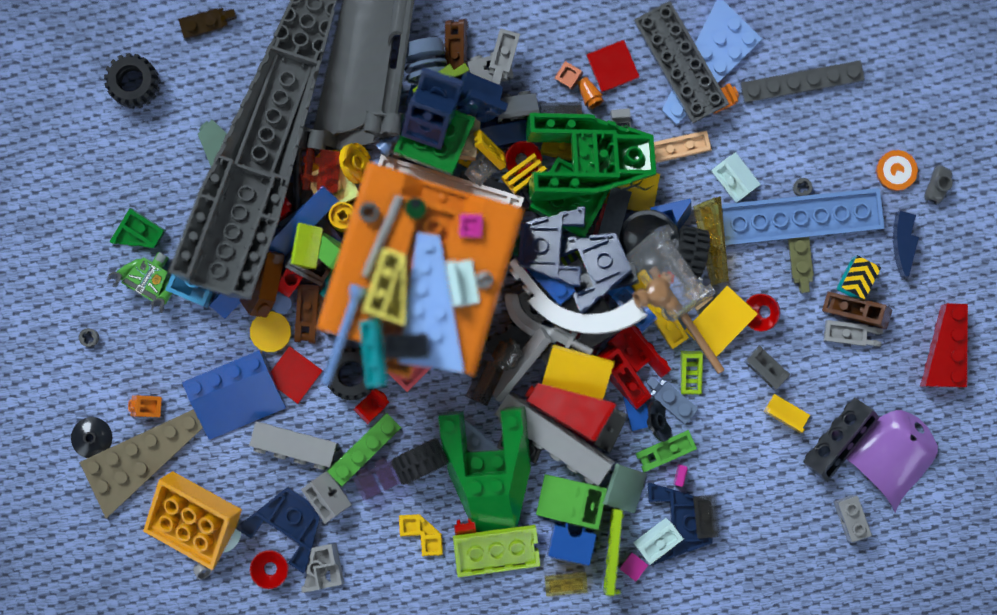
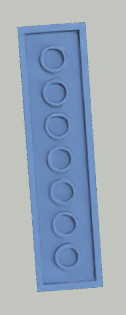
[716,188,885,246]

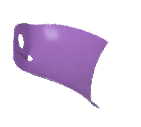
[847,410,938,512]

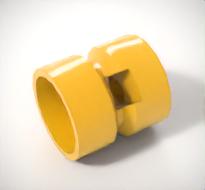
[329,202,353,233]

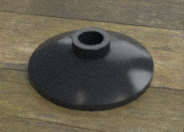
[647,401,671,442]
[71,417,112,458]

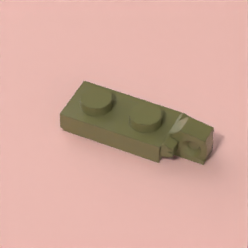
[788,237,813,294]

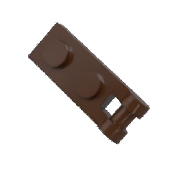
[445,19,469,70]
[294,284,320,344]

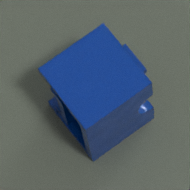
[547,522,596,566]

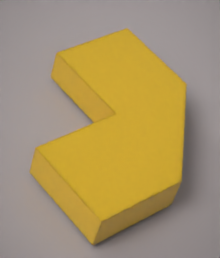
[399,514,443,556]

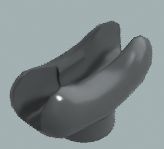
[924,165,953,205]

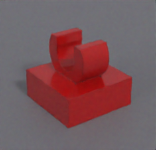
[454,518,477,535]

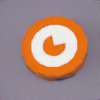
[876,150,918,191]

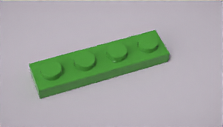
[326,413,401,487]

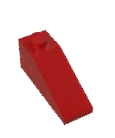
[596,346,652,409]

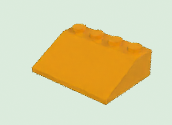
[143,471,242,570]

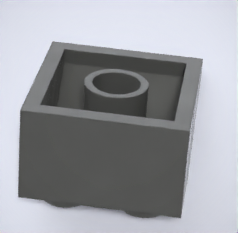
[497,91,540,125]

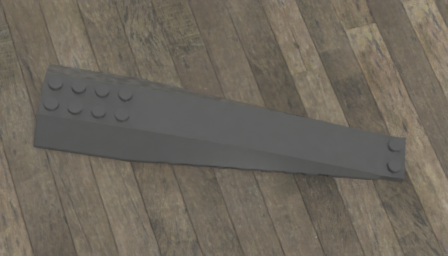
[168,0,338,300]

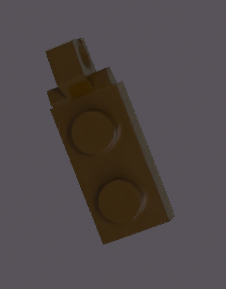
[178,8,237,40]

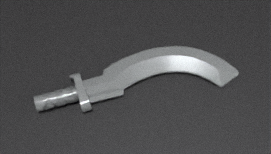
[505,293,594,355]

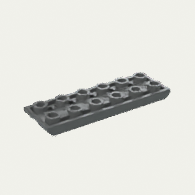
[634,1,729,124]

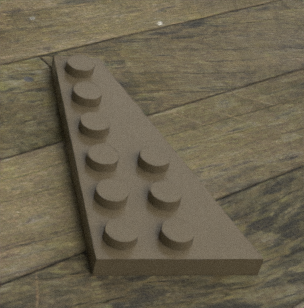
[79,409,203,519]

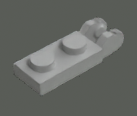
[823,320,883,347]

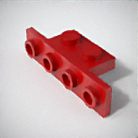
[607,307,671,378]

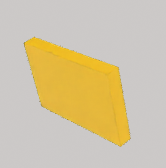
[685,285,758,357]
[542,345,614,400]

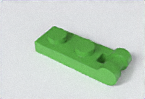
[635,430,697,472]

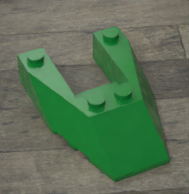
[526,113,656,201]
[438,406,531,532]

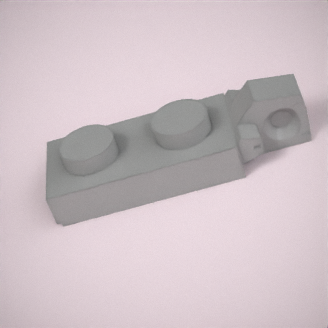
[489,28,520,85]

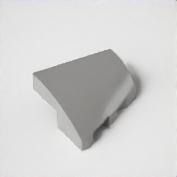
[301,543,345,593]

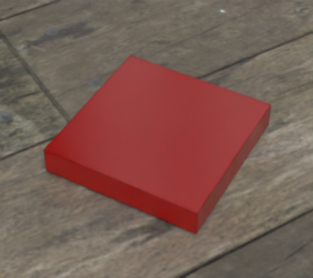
[586,40,640,93]
[271,346,323,404]

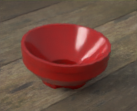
[505,141,542,179]
[746,294,781,331]
[250,550,288,589]

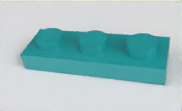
[359,319,387,387]

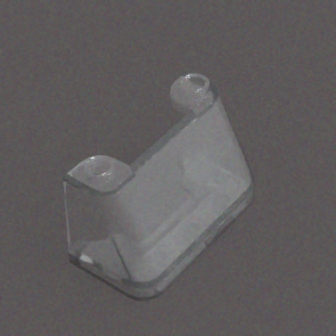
[627,224,716,322]

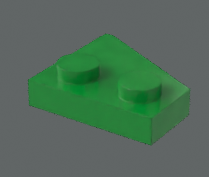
[109,208,166,248]

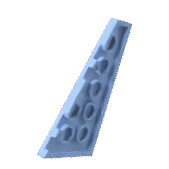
[662,0,762,125]
[398,233,463,372]

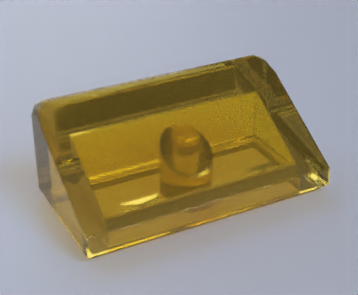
[544,571,588,596]

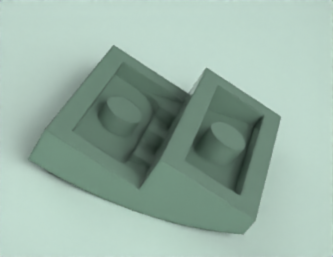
[603,464,647,514]

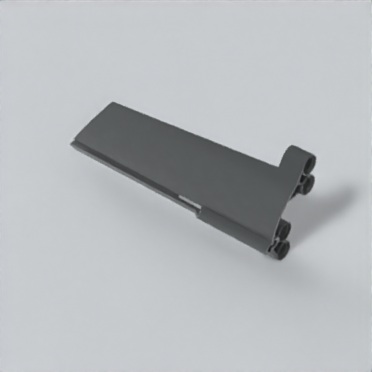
[298,0,414,152]

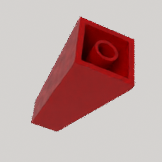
[525,383,616,442]

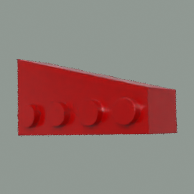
[920,303,968,388]

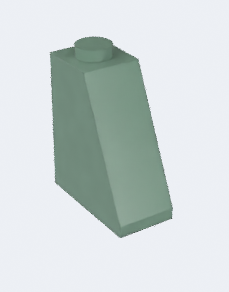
[198,119,227,167]

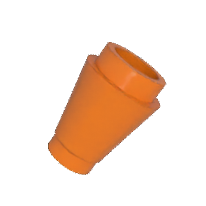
[577,77,604,109]

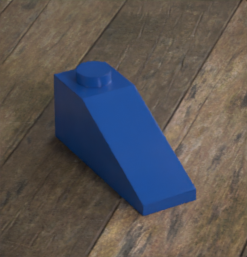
[527,269,576,306]

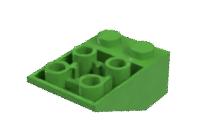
[536,474,607,530]

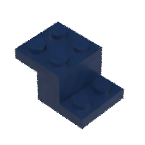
[401,67,464,150]
[456,72,508,122]

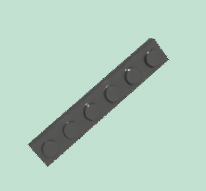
[740,60,865,103]

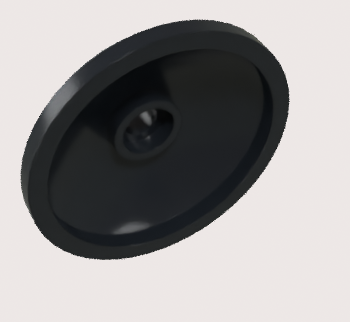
[619,209,680,270]

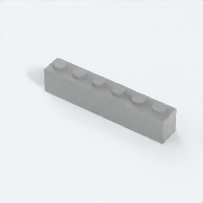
[495,392,615,486]

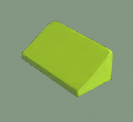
[291,223,323,269]

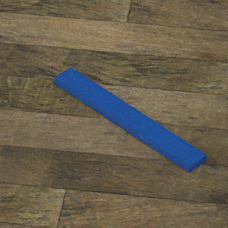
[209,186,339,319]

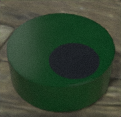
[405,197,427,220]

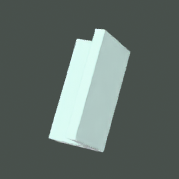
[711,152,761,203]
[446,260,480,307]
[633,518,683,564]

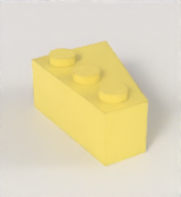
[361,248,405,325]

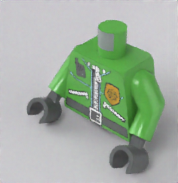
[107,252,173,313]

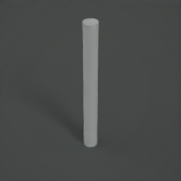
[361,195,403,278]

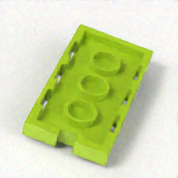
[603,508,624,596]
[453,525,540,577]

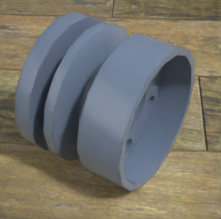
[404,37,447,84]

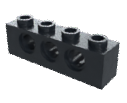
[803,397,879,482]

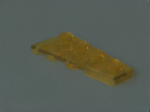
[693,197,729,286]

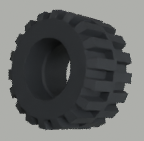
[104,53,160,109]
[671,225,710,281]
[325,348,374,400]
[391,439,449,485]

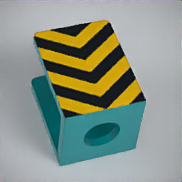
[837,255,881,299]

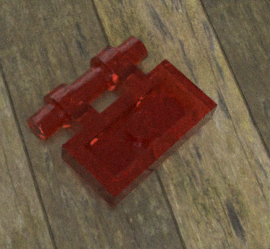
[301,148,341,194]

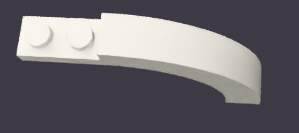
[509,258,647,334]

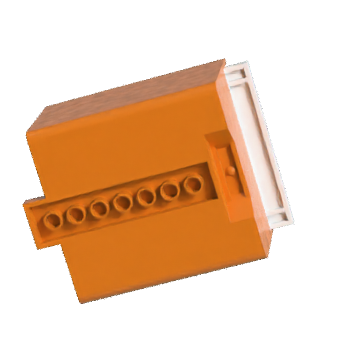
[316,154,525,379]

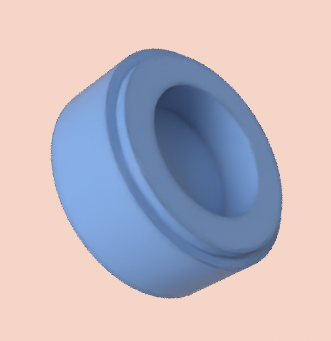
[272,293,292,314]

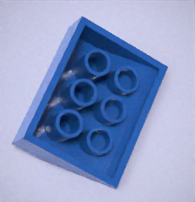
[182,350,286,440]

